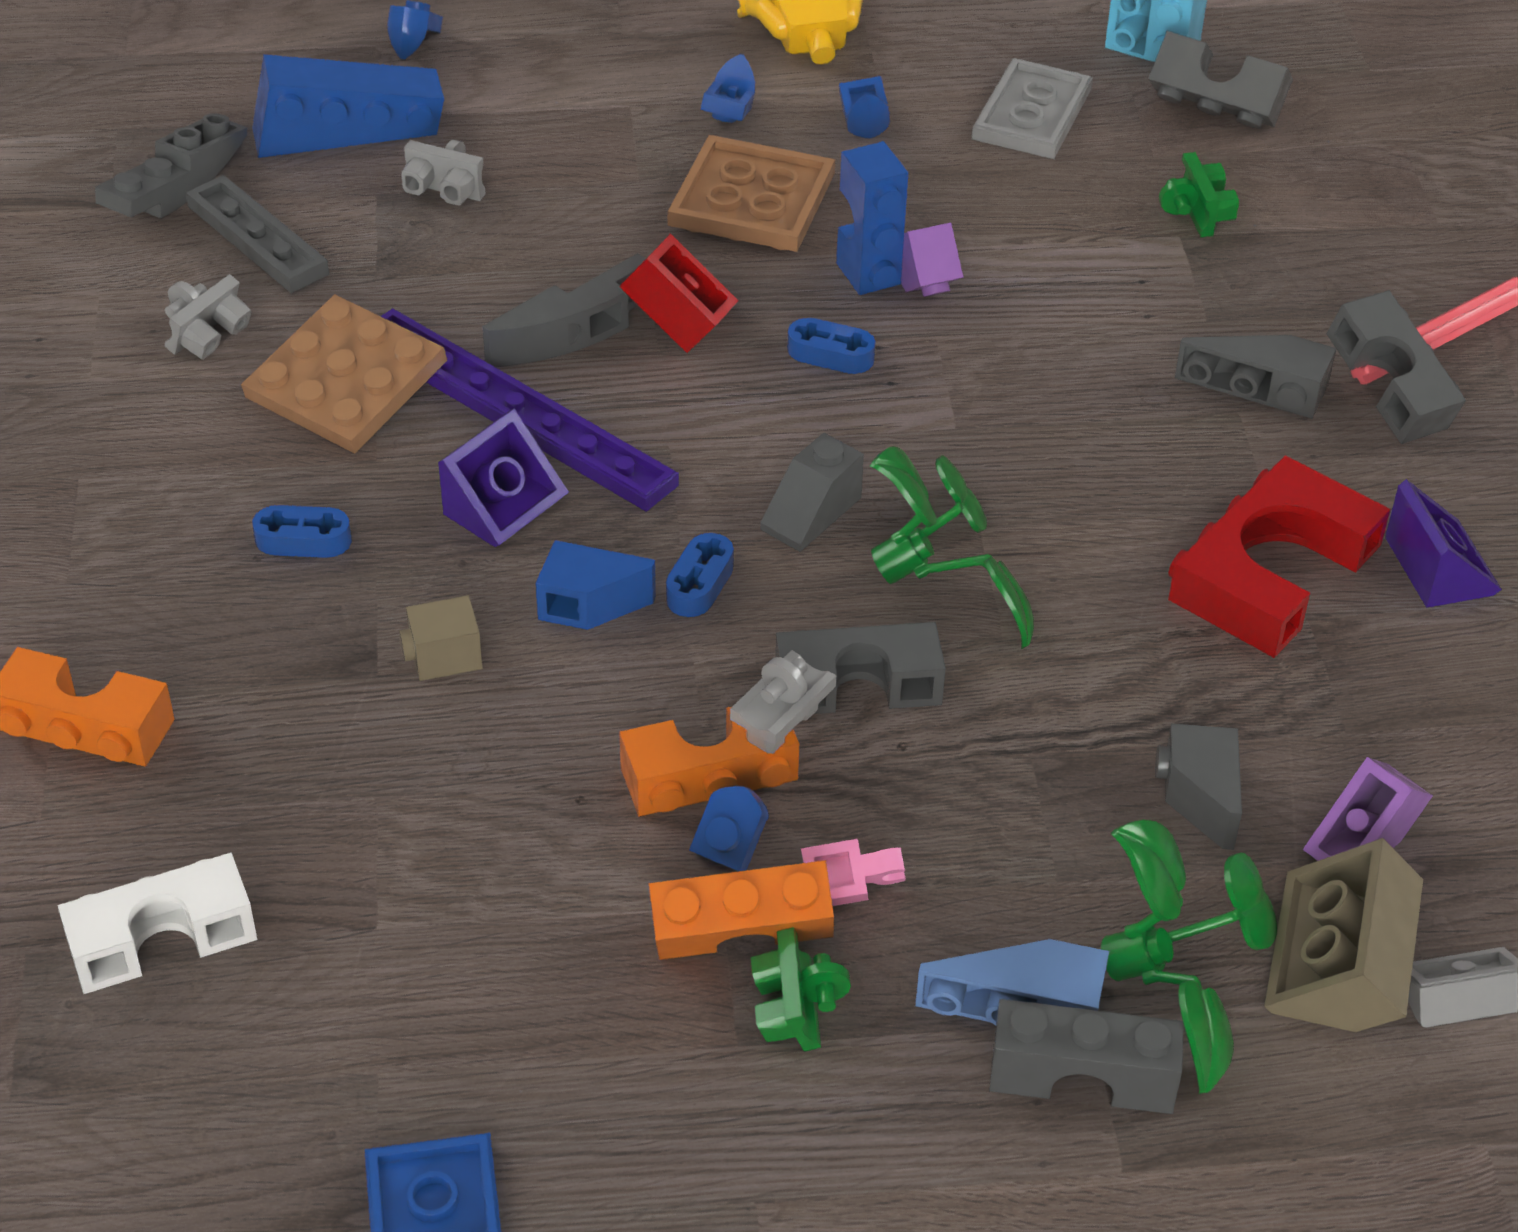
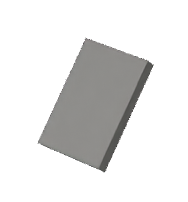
[972,58,1093,159]

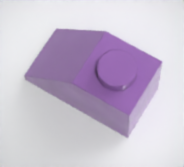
[901,223,963,297]
[1303,757,1433,861]

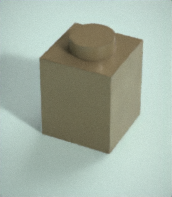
[399,595,483,681]

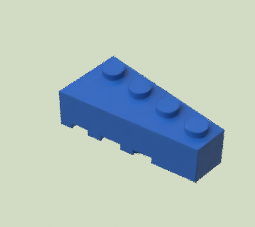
[252,54,444,158]

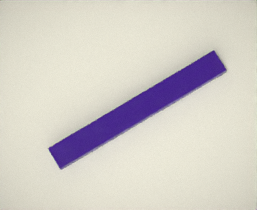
[381,308,679,512]

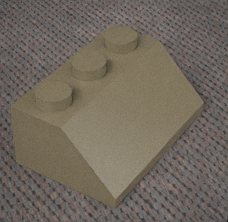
[1264,838,1423,1032]

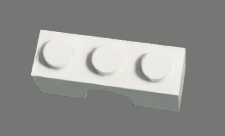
[57,853,257,994]

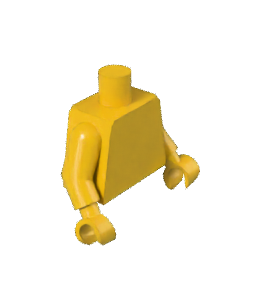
[737,0,863,64]

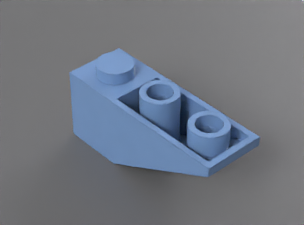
[915,939,1109,1025]

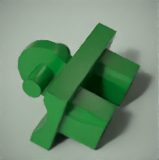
[1159,152,1239,237]
[751,927,851,1052]

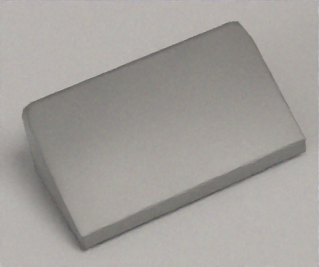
[1408,947,1518,1028]

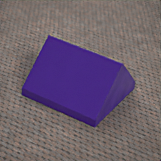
[438,409,569,547]
[1385,479,1502,608]

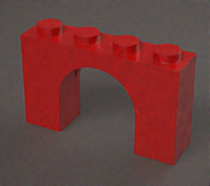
[1168,455,1391,658]

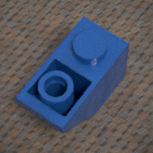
[536,540,656,630]

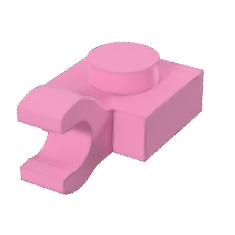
[801,839,905,906]

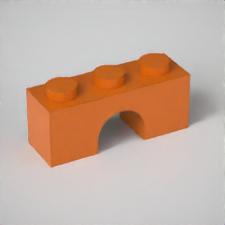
[0,647,175,767]
[619,707,800,817]
[649,860,834,960]

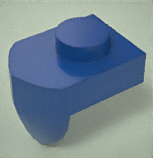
[388,0,443,59]
[701,54,755,123]
[839,76,890,138]
[689,786,769,871]

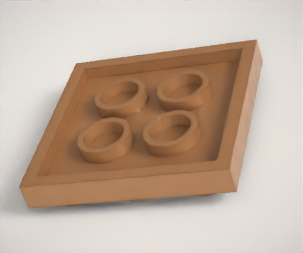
[668,135,835,252]
[241,294,447,454]

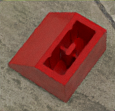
[619,233,739,353]

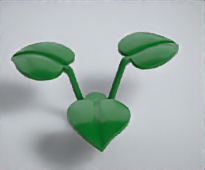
[870,447,1034,650]
[1101,820,1277,1094]

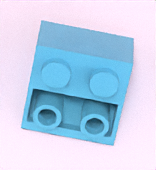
[1105,0,1207,62]

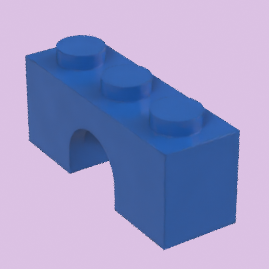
[836,141,908,295]

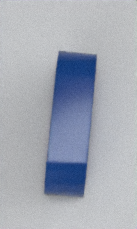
[787,318,876,374]
[252,505,352,558]
[666,533,734,617]

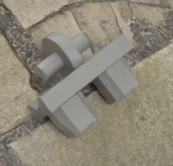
[401,140,486,206]
[165,274,252,360]
[730,650,836,754]

